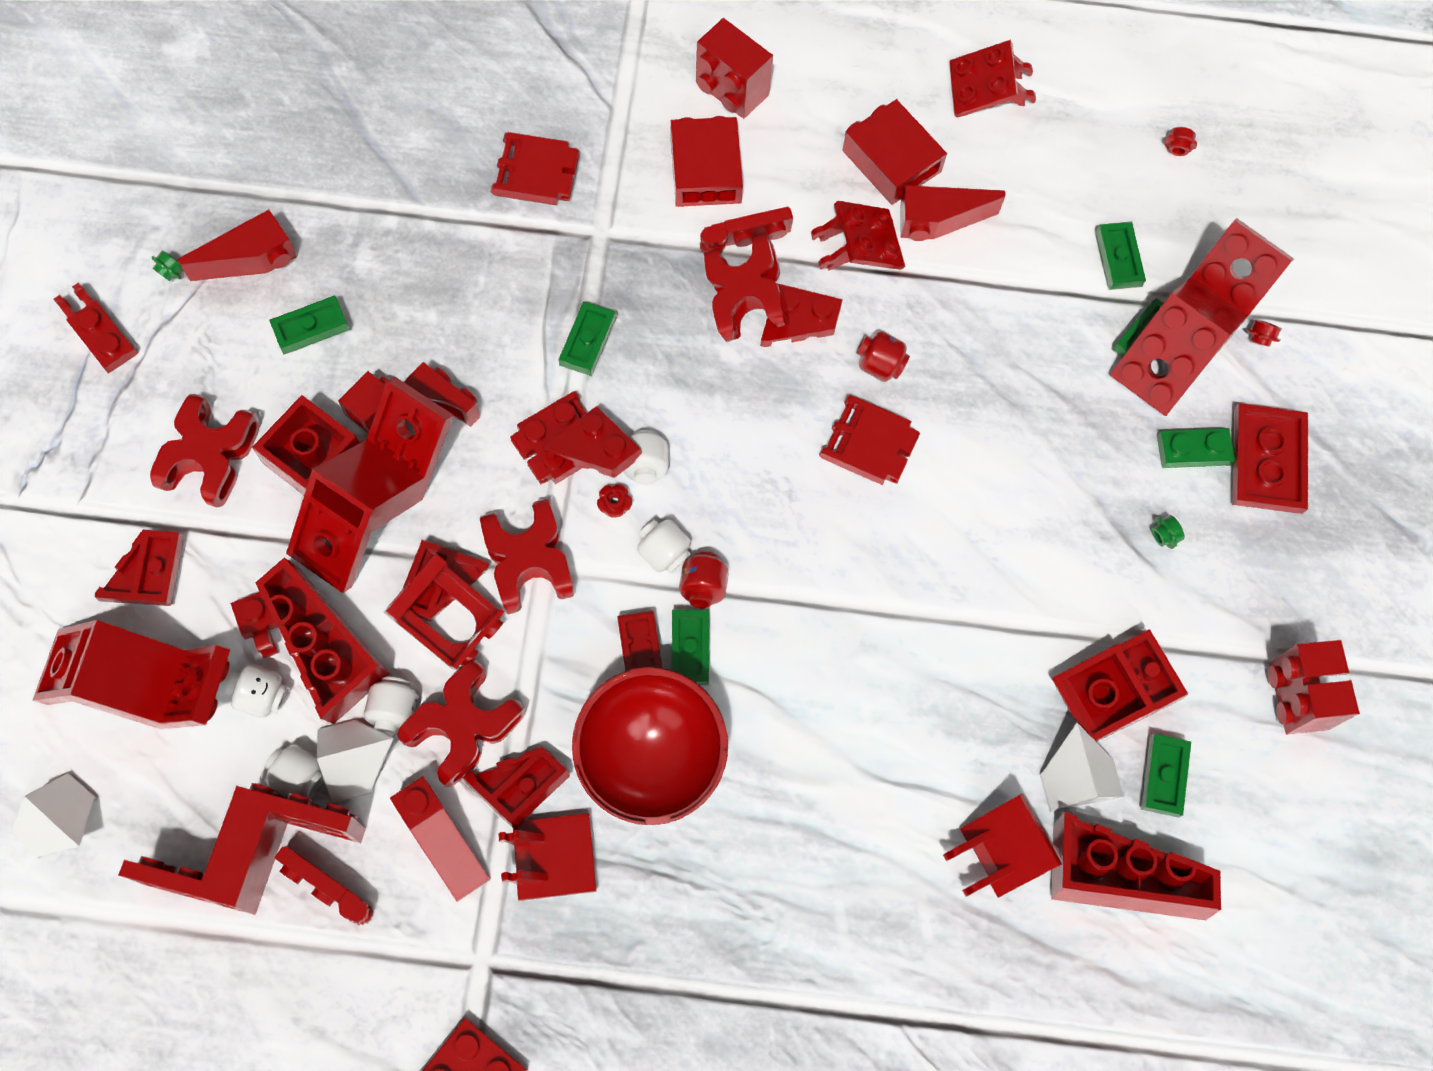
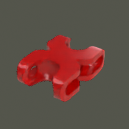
[704,234,789,342]
[150,394,260,508]
[479,498,574,615]
[397,660,526,787]

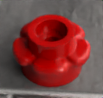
[1165,127,1197,156]
[1247,319,1282,347]
[597,484,632,518]

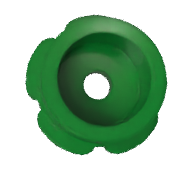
[152,250,183,281]
[1152,515,1185,549]

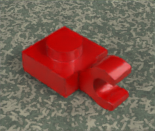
[230,592,278,659]

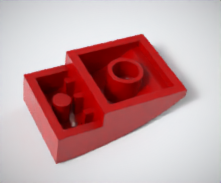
[1051,629,1189,742]

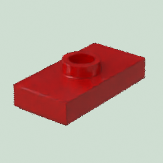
[617,611,663,671]

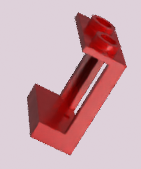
[383,553,505,670]

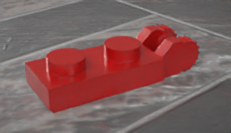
[700,206,793,254]
[53,282,138,374]
[274,846,374,926]

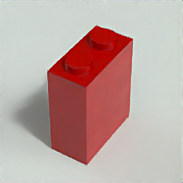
[842,99,948,205]
[670,116,743,207]

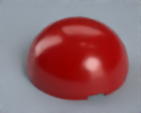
[572,667,728,825]

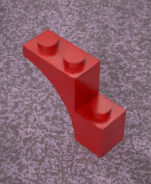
[338,362,480,434]

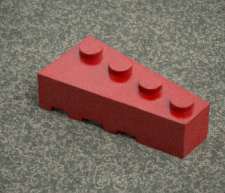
[255,557,391,724]
[1051,811,1221,921]

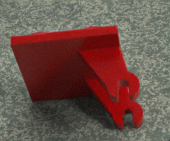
[949,39,1036,118]
[811,200,906,271]
[943,794,1062,898]
[498,813,597,901]

